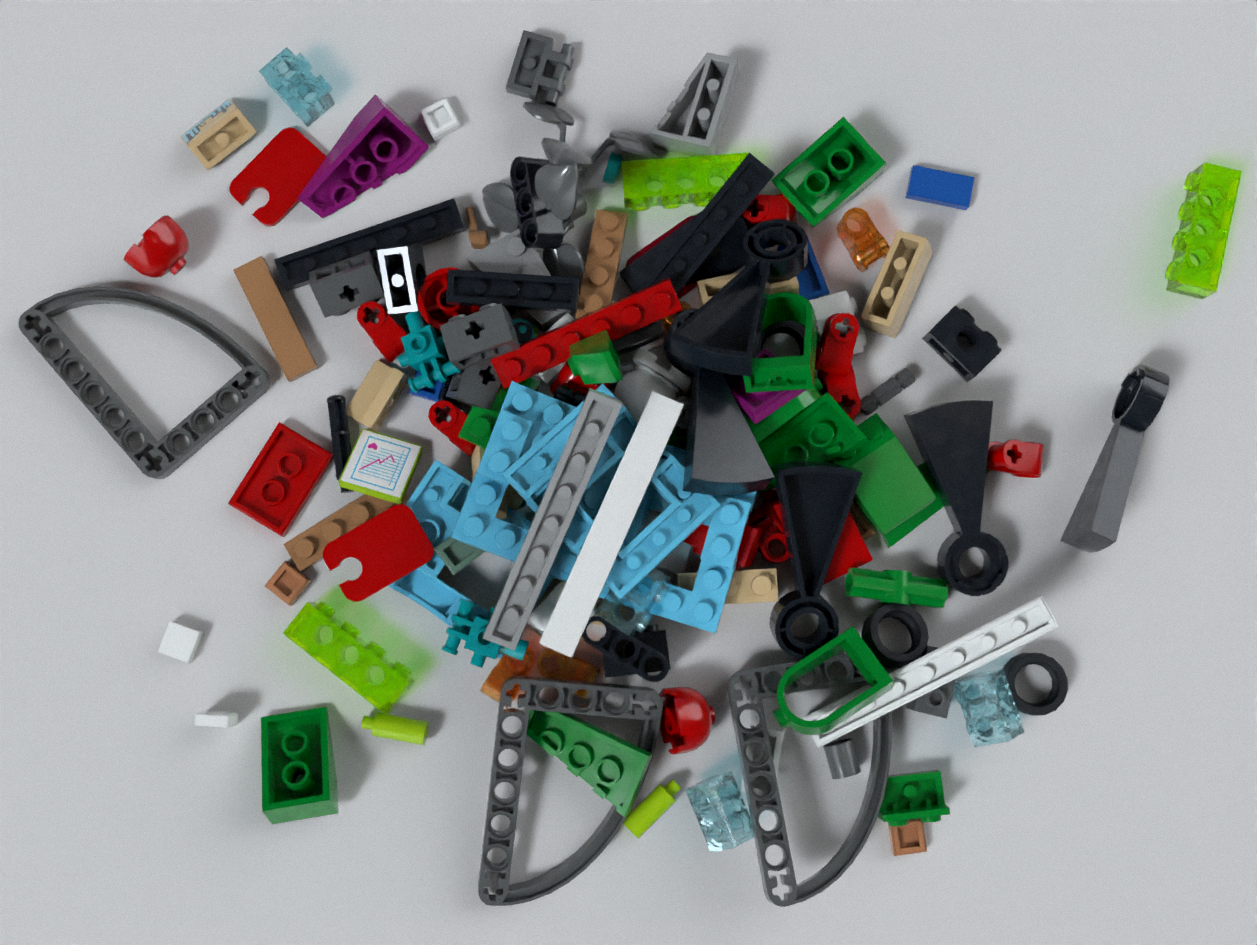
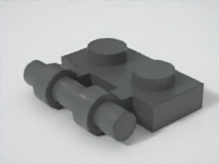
[506,30,574,106]

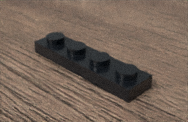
[446,269,580,313]

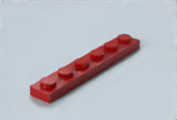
[490,278,683,389]

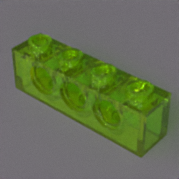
[622,153,748,211]
[1165,162,1242,299]
[283,601,415,715]

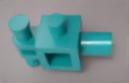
[398,311,462,393]
[441,598,529,668]

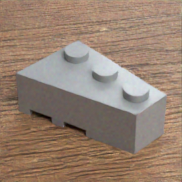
[649,52,740,162]
[466,229,571,332]

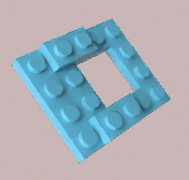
[450,381,621,582]
[502,383,720,600]
[599,445,757,633]
[388,460,554,659]

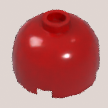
[123,215,189,278]
[417,267,481,331]
[659,687,715,755]

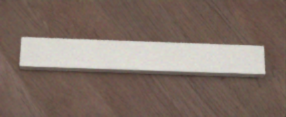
[539,391,684,658]
[803,596,1060,748]

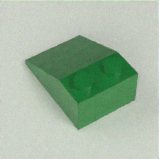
[771,116,886,228]
[828,413,937,536]
[261,707,339,824]

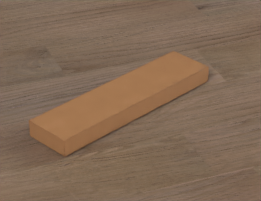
[233,256,318,382]

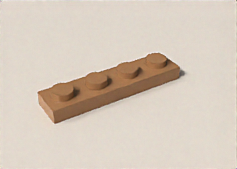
[575,209,628,319]
[283,494,409,572]

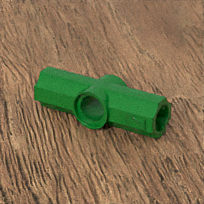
[844,568,948,608]

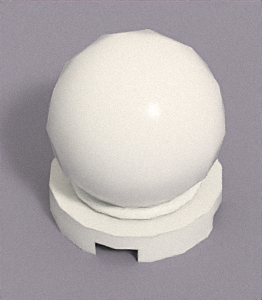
[614,348,692,424]

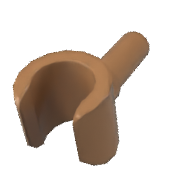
[466,206,488,249]

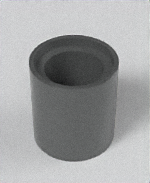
[823,738,861,779]

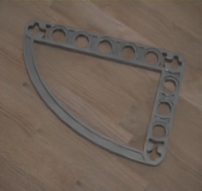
[18,286,271,480]
[727,654,892,907]
[478,675,663,906]

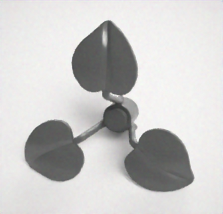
[523,102,660,179]
[482,163,587,295]

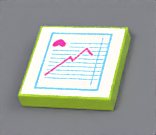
[338,428,423,504]

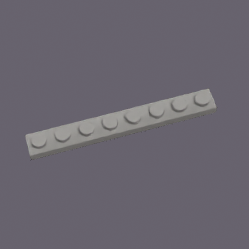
[483,388,623,651]

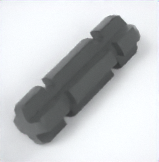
[860,368,915,416]

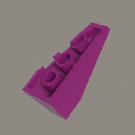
[298,94,429,219]

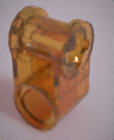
[837,207,890,272]
[480,646,535,708]
[536,648,601,699]

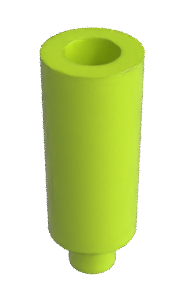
[361,712,429,745]
[623,779,682,839]

